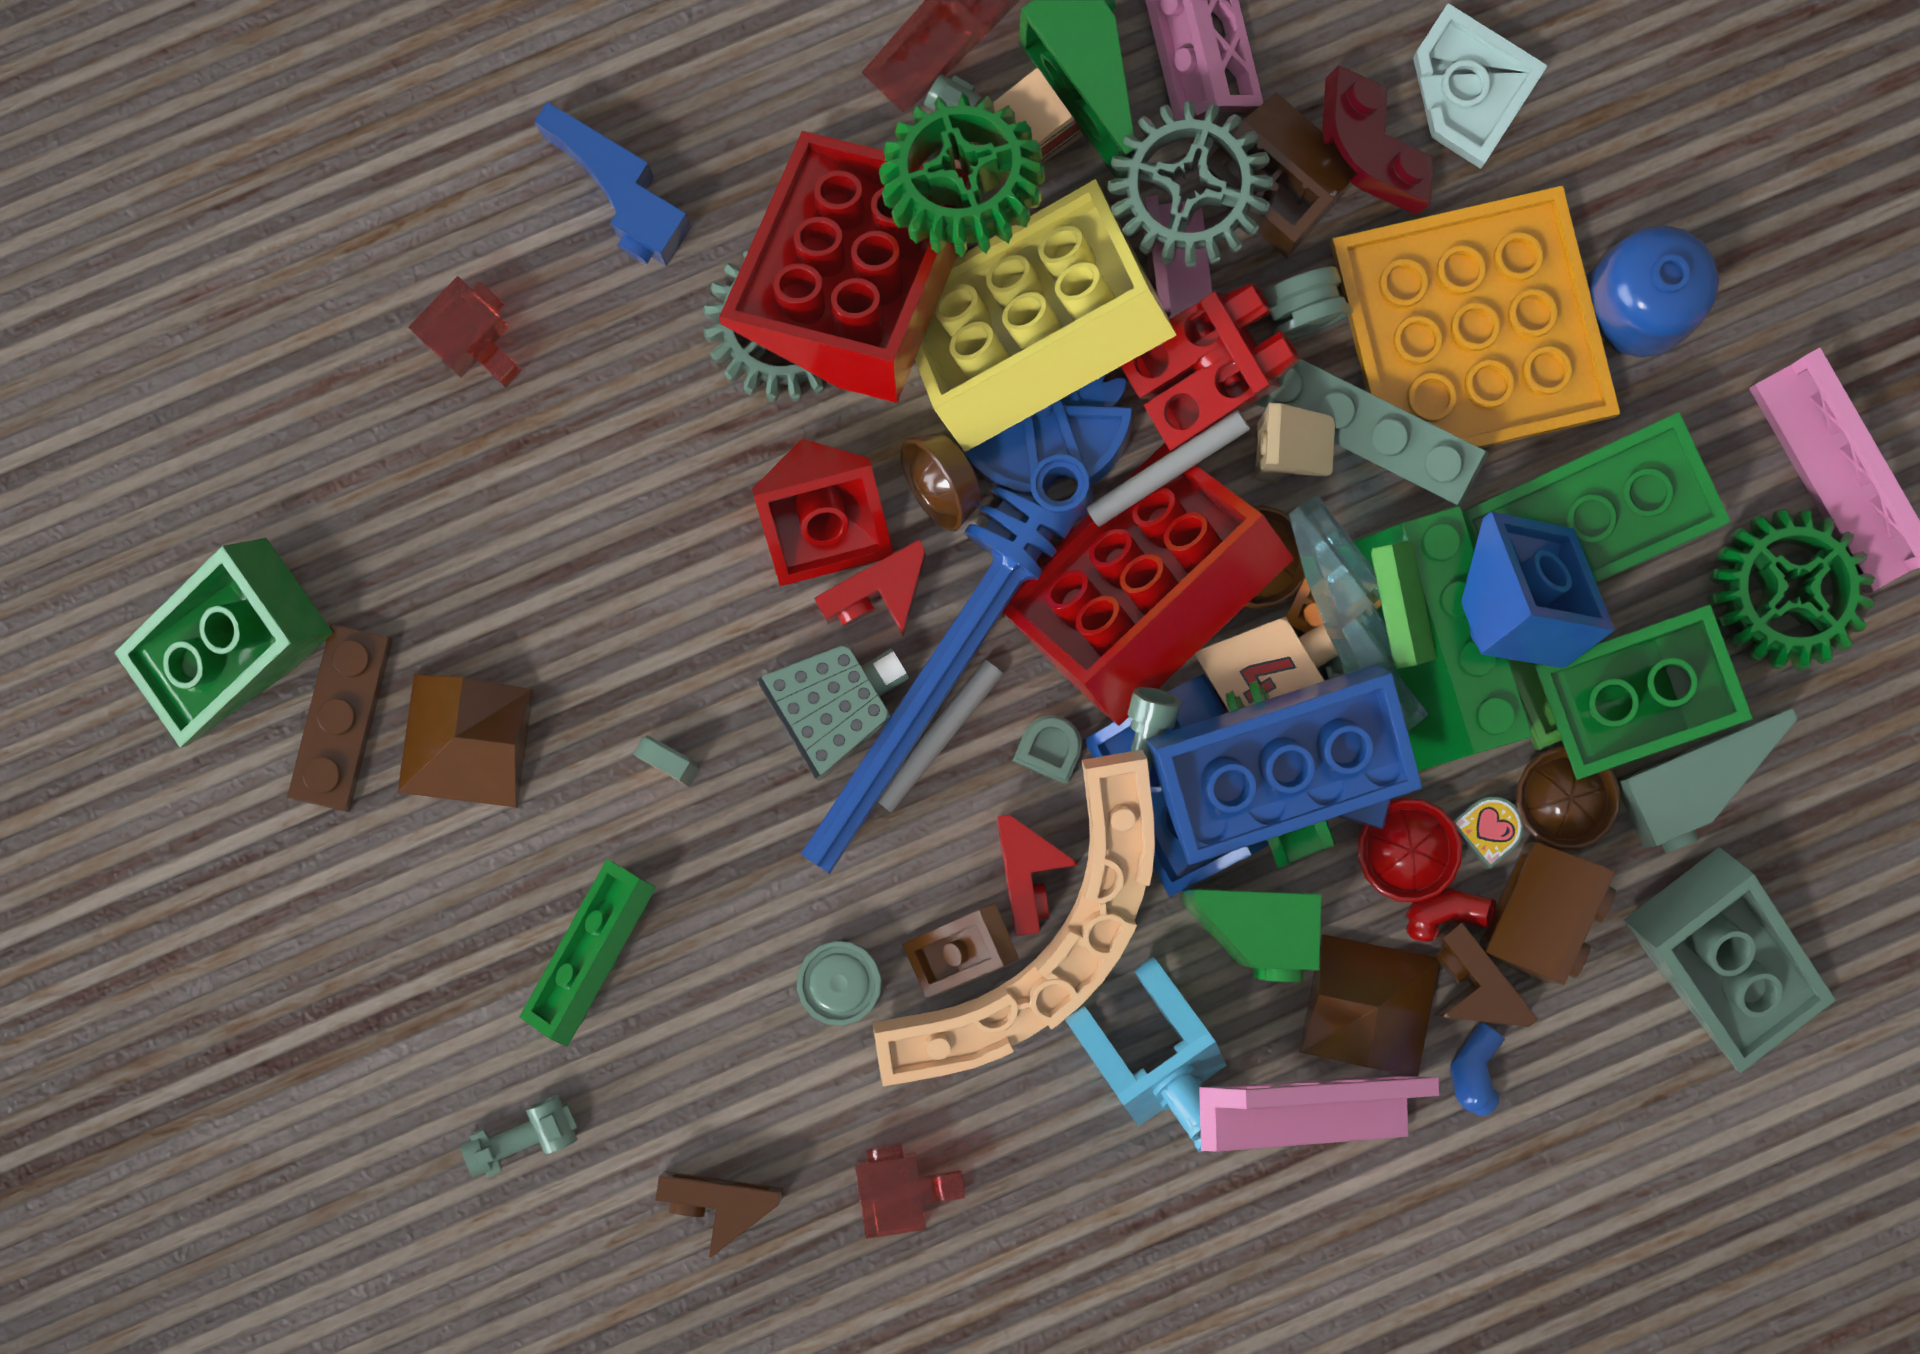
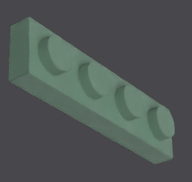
[1255,359,1489,507]

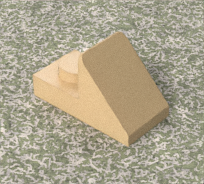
[1254,403,1335,482]

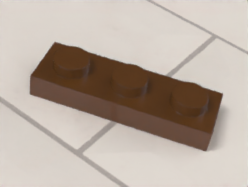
[287,624,393,812]

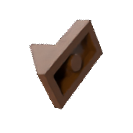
[902,903,1019,999]
[1434,923,1538,1027]
[655,1171,784,1258]

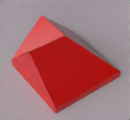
[752,438,894,587]

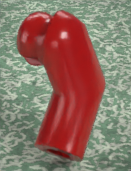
[1405,888,1496,942]

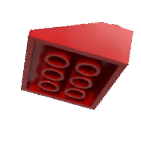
[719,131,970,403]
[1002,443,1294,726]

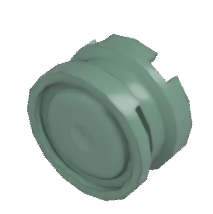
[1262,266,1353,340]
[797,941,882,1026]

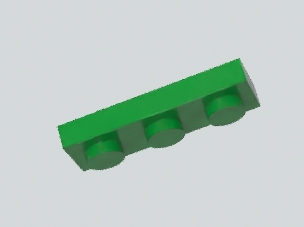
[519,859,656,1047]

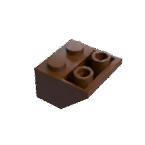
[1198,92,1357,258]
[1479,842,1616,985]

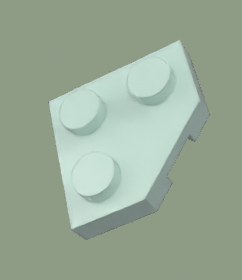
[1413,3,1547,169]

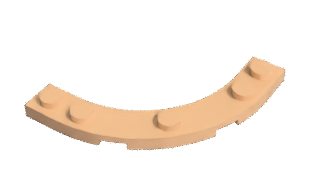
[872,750,1155,1087]

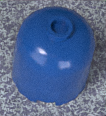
[1587,225,1719,358]

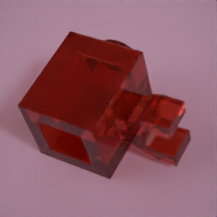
[408,276,522,388]
[855,1143,965,1239]

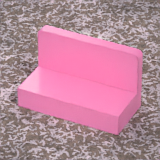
[1143,195,1212,319]

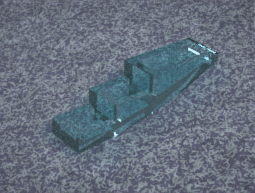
[1289,496,1428,732]

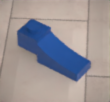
[534,102,691,266]

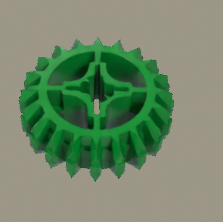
[879,92,1045,258]
[1708,509,1875,670]

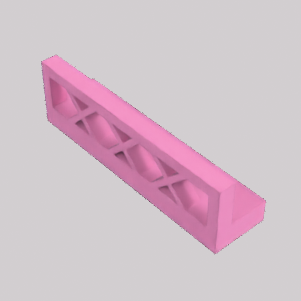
[1145,0,1264,121]
[1749,348,1920,594]
[1199,1075,1439,1152]

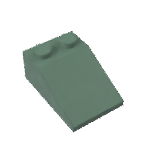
[1624,847,1836,1073]

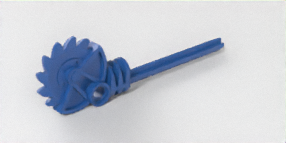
[801,374,1134,874]

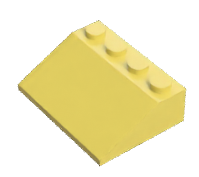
[915,179,1176,452]

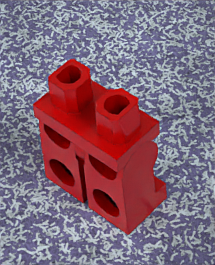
[1121,284,1301,451]

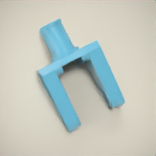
[1065,956,1227,1152]

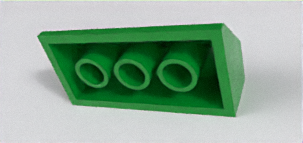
[1336,506,1533,771]

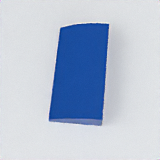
[1146,664,1422,865]

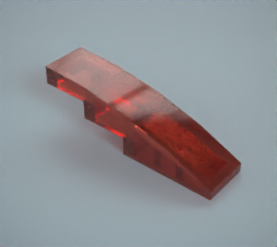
[862,0,1020,113]

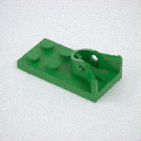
[1462,412,1731,583]

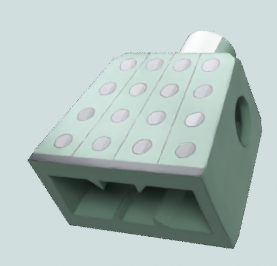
[756,644,910,781]

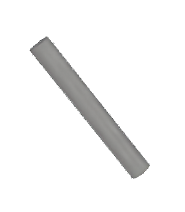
[1086,409,1250,527]
[878,659,1004,813]

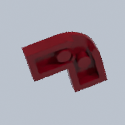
[1322,65,1433,215]

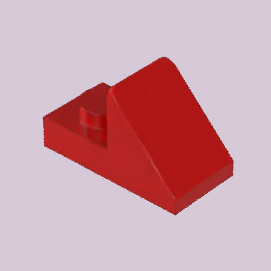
[814,540,926,636]
[996,815,1078,937]

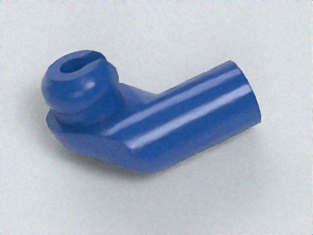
[1450,1022,1505,1116]

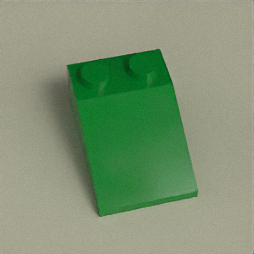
[1019,0,1135,178]
[114,538,333,748]
[1535,605,1753,780]

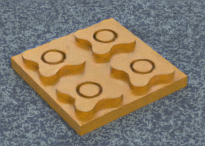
[1330,186,1620,471]

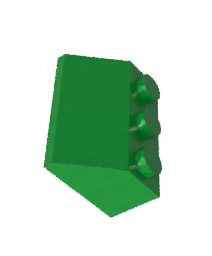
[1180,890,1321,982]

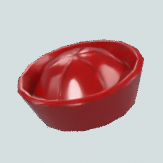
[1358,798,1462,903]

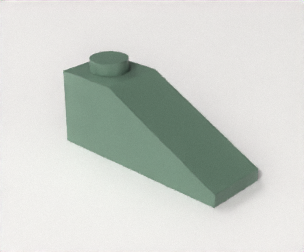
[1617,708,1797,853]

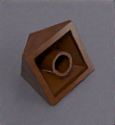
[397,674,534,808]
[1299,934,1440,1076]

